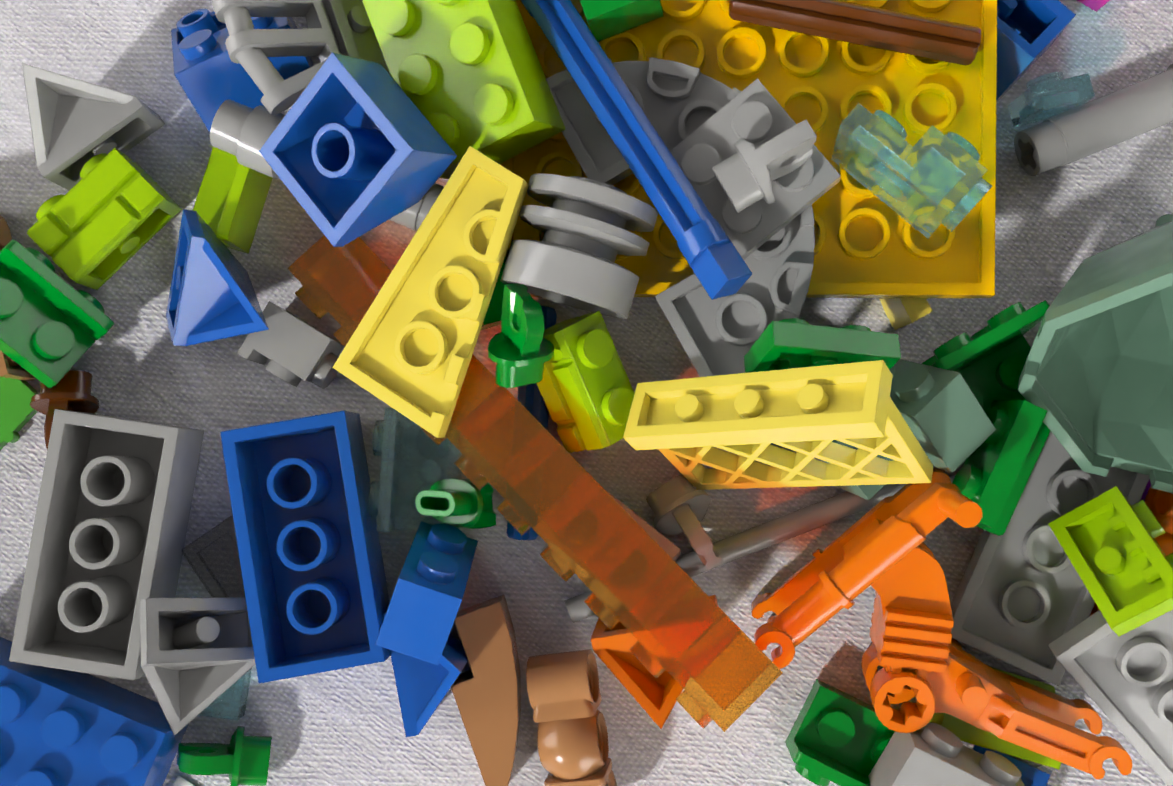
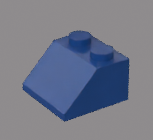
[259,52,457,247]

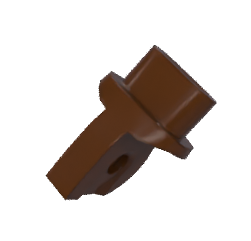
[30,370,99,449]

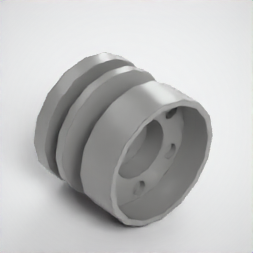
[500,173,659,319]

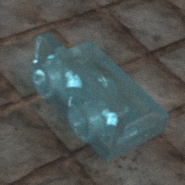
[368,408,466,532]

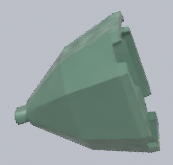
[1018,214,1173,493]

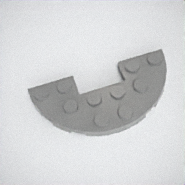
[546,57,815,377]

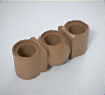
[526,649,617,786]

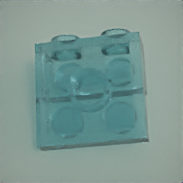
[831,103,992,239]

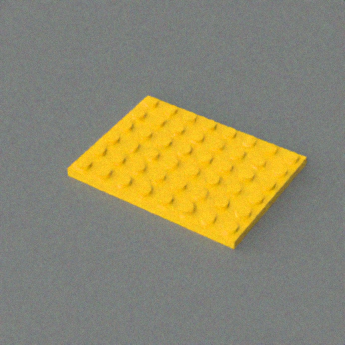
[500,0,997,298]

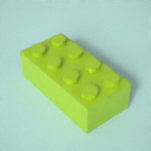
[362,0,566,179]

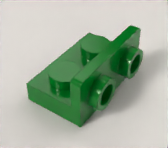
[0,240,114,389]
[785,679,895,786]

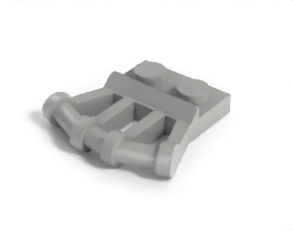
[212,0,390,116]

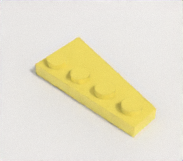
[332,146,529,438]

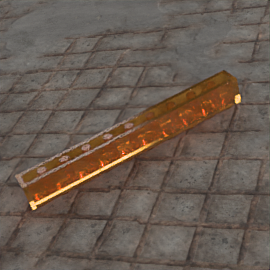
[287,235,783,732]

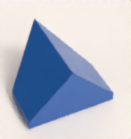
[166,209,269,346]
[383,611,468,737]

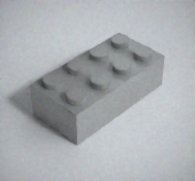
[9,409,204,681]

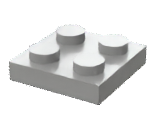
[670,78,841,260]

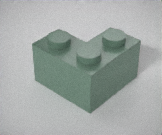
[814,359,996,500]

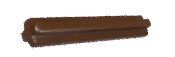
[729,0,981,66]

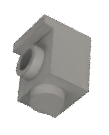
[237,301,344,389]

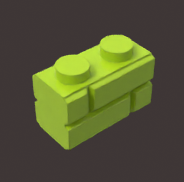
[27,148,182,290]
[536,310,635,453]

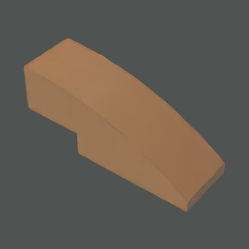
[451,594,521,786]

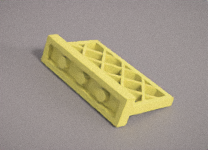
[623,360,933,490]

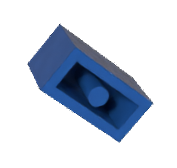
[375,521,478,665]

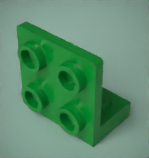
[922,300,1050,413]

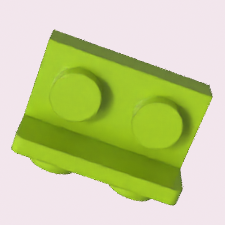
[1048,486,1173,636]

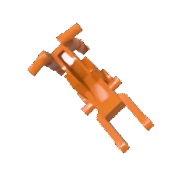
[751,467,1133,780]

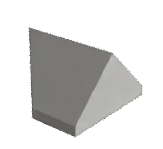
[22,63,165,191]
[140,597,255,735]

